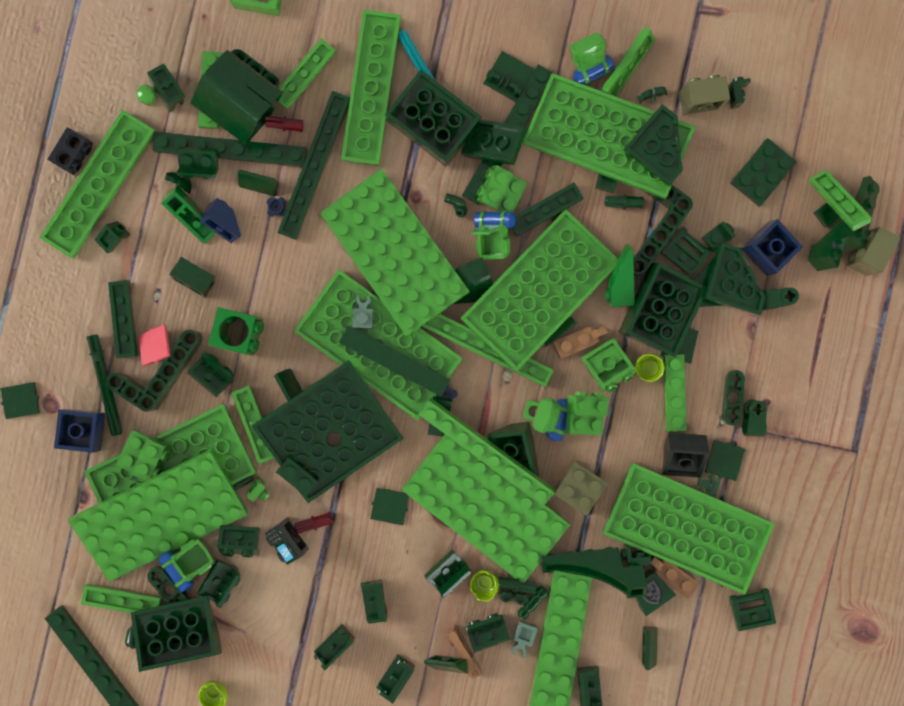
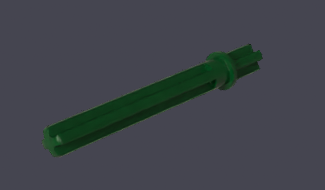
[87,334,122,436]

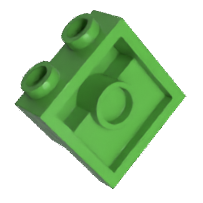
[477,165,527,212]
[581,338,635,393]
[566,392,609,435]
[116,429,169,481]

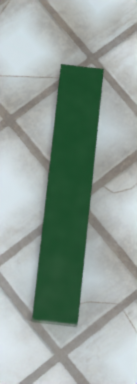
[339,326,450,397]

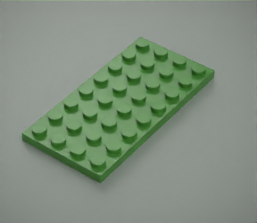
[523,73,696,199]
[320,168,470,337]
[460,209,618,372]
[294,269,463,420]
[84,404,257,503]
[402,434,571,583]
[68,449,248,582]
[602,462,775,595]

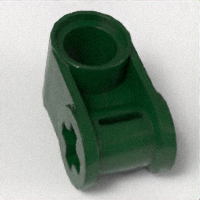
[762,288,799,311]
[742,399,767,437]

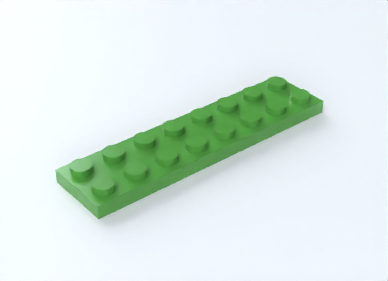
[341,10,401,166]
[39,110,156,259]
[529,571,592,706]

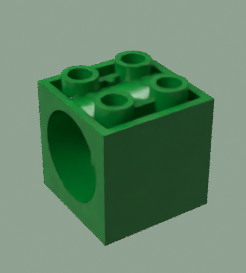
[208,307,265,356]

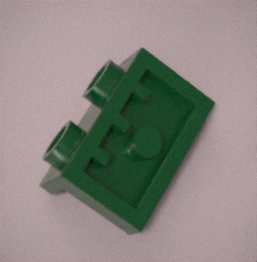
[177,146,219,179]
[217,525,260,558]

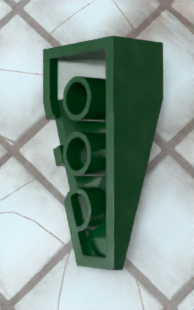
[454,257,493,304]
[488,422,539,477]

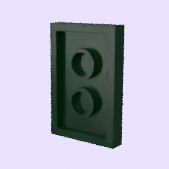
[461,120,527,165]
[730,138,797,207]

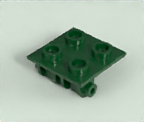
[483,51,535,102]

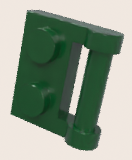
[661,227,712,277]
[729,588,776,631]

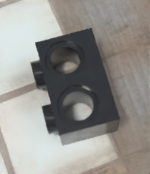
[47,127,93,175]

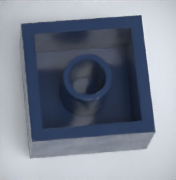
[741,219,803,276]
[54,409,105,453]

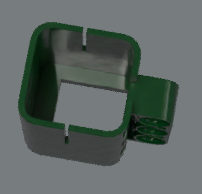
[190,49,283,145]

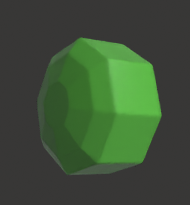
[136,85,157,105]

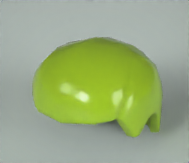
[635,353,665,382]
[470,570,499,602]
[198,681,228,706]

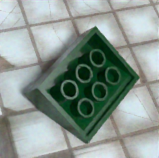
[385,70,482,167]
[618,263,707,358]
[131,596,222,672]

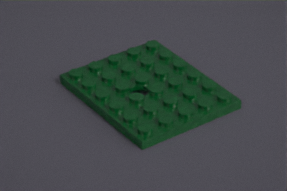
[252,360,403,503]

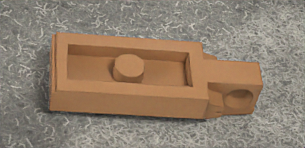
[553,326,607,359]
[651,555,699,599]
[447,625,482,680]

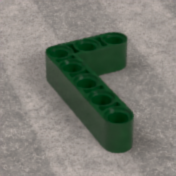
[633,185,693,277]
[106,330,203,412]

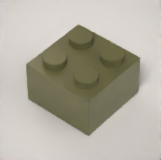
[679,75,730,115]
[847,227,901,276]
[554,460,608,516]

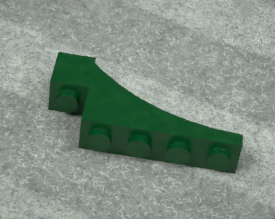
[808,176,880,271]
[542,547,648,598]

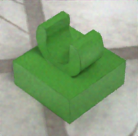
[246,477,270,502]

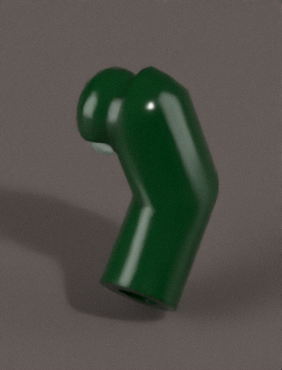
[444,193,467,217]
[125,626,136,649]

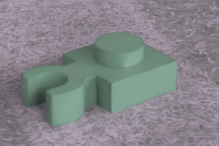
[353,295,373,329]
[511,620,538,658]

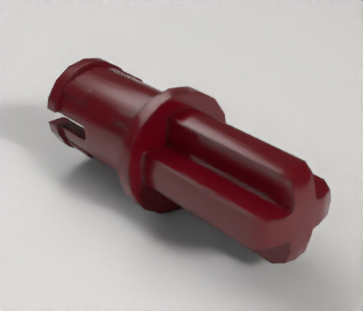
[265,116,304,132]
[294,512,334,534]

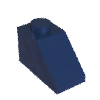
[199,198,241,243]

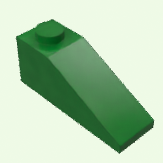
[161,185,216,244]
[605,244,635,307]

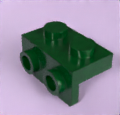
[187,351,234,398]
[424,549,472,598]
[197,559,240,608]
[465,613,511,653]

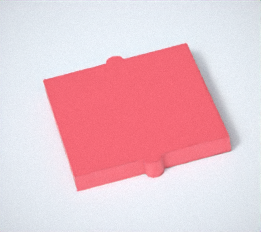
[138,325,171,367]

